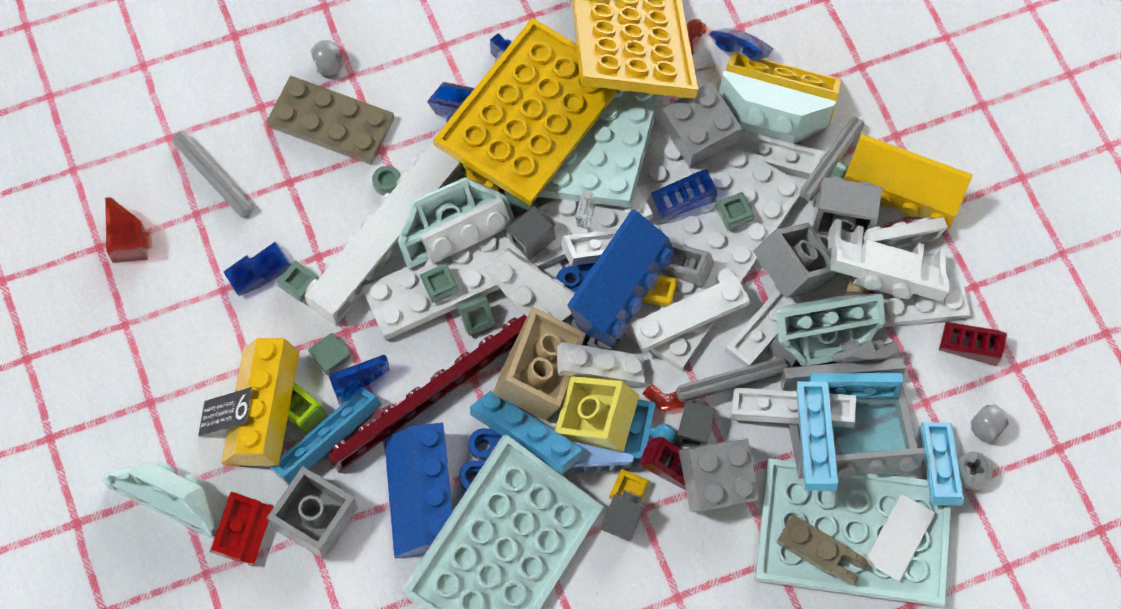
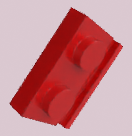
[209,491,274,566]

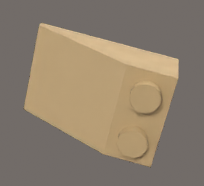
[493,307,586,421]

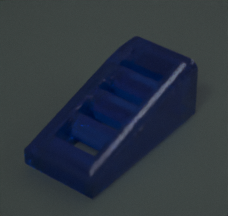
[427,82,475,116]
[651,169,717,220]
[329,355,390,405]

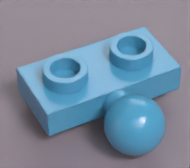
[623,399,677,462]

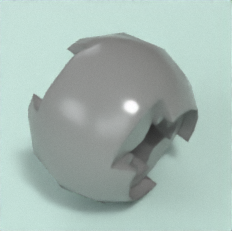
[311,40,344,75]
[970,404,1009,442]
[958,451,993,490]

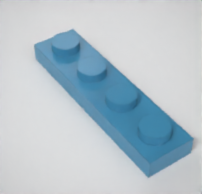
[270,387,382,485]
[470,390,583,474]

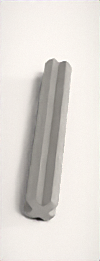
[799,116,865,201]
[172,131,253,217]
[676,357,788,403]

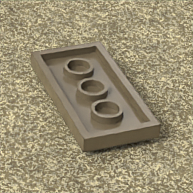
[266,75,394,165]

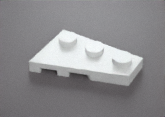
[484,248,575,321]

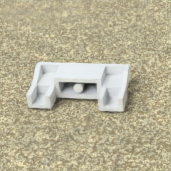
[827,219,949,301]

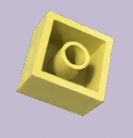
[555,376,639,452]

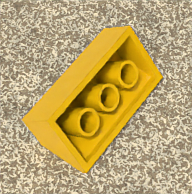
[726,51,841,126]
[844,134,973,229]
[221,338,300,466]

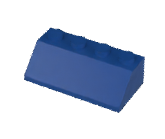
[567,209,675,347]
[384,422,453,558]

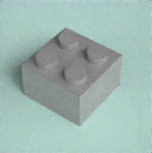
[660,81,742,168]
[812,176,882,236]
[753,222,838,299]
[679,438,759,512]
[267,466,358,559]

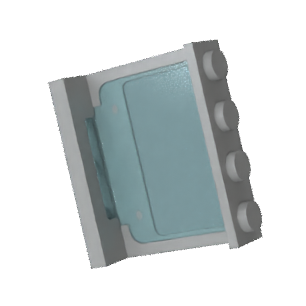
[781,358,925,479]

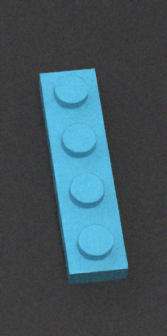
[796,381,838,491]

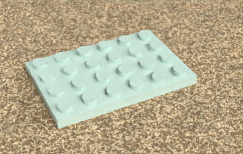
[538,91,661,208]
[400,435,604,609]
[755,458,951,607]

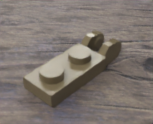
[776,514,868,586]

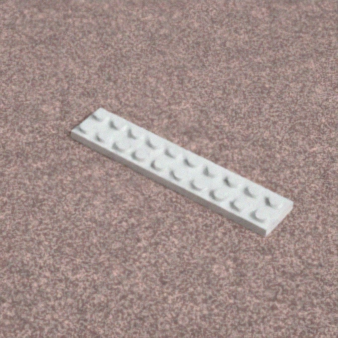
[361,186,653,340]

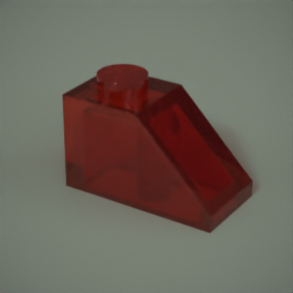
[105,197,152,263]

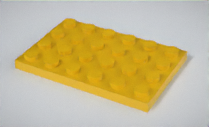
[571,0,698,99]
[433,17,619,207]

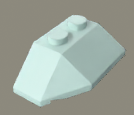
[719,71,836,144]
[398,177,515,269]
[776,293,885,366]
[102,461,217,539]

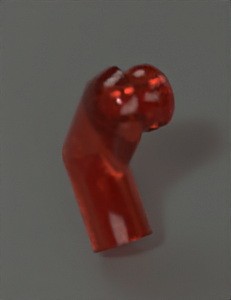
[686,19,707,56]
[642,383,685,412]

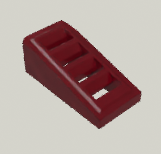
[939,322,1007,366]
[639,437,686,490]

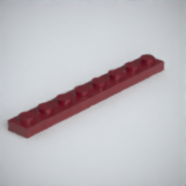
[328,314,527,473]

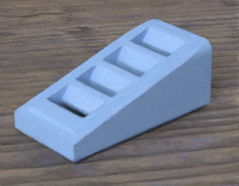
[568,442,634,473]

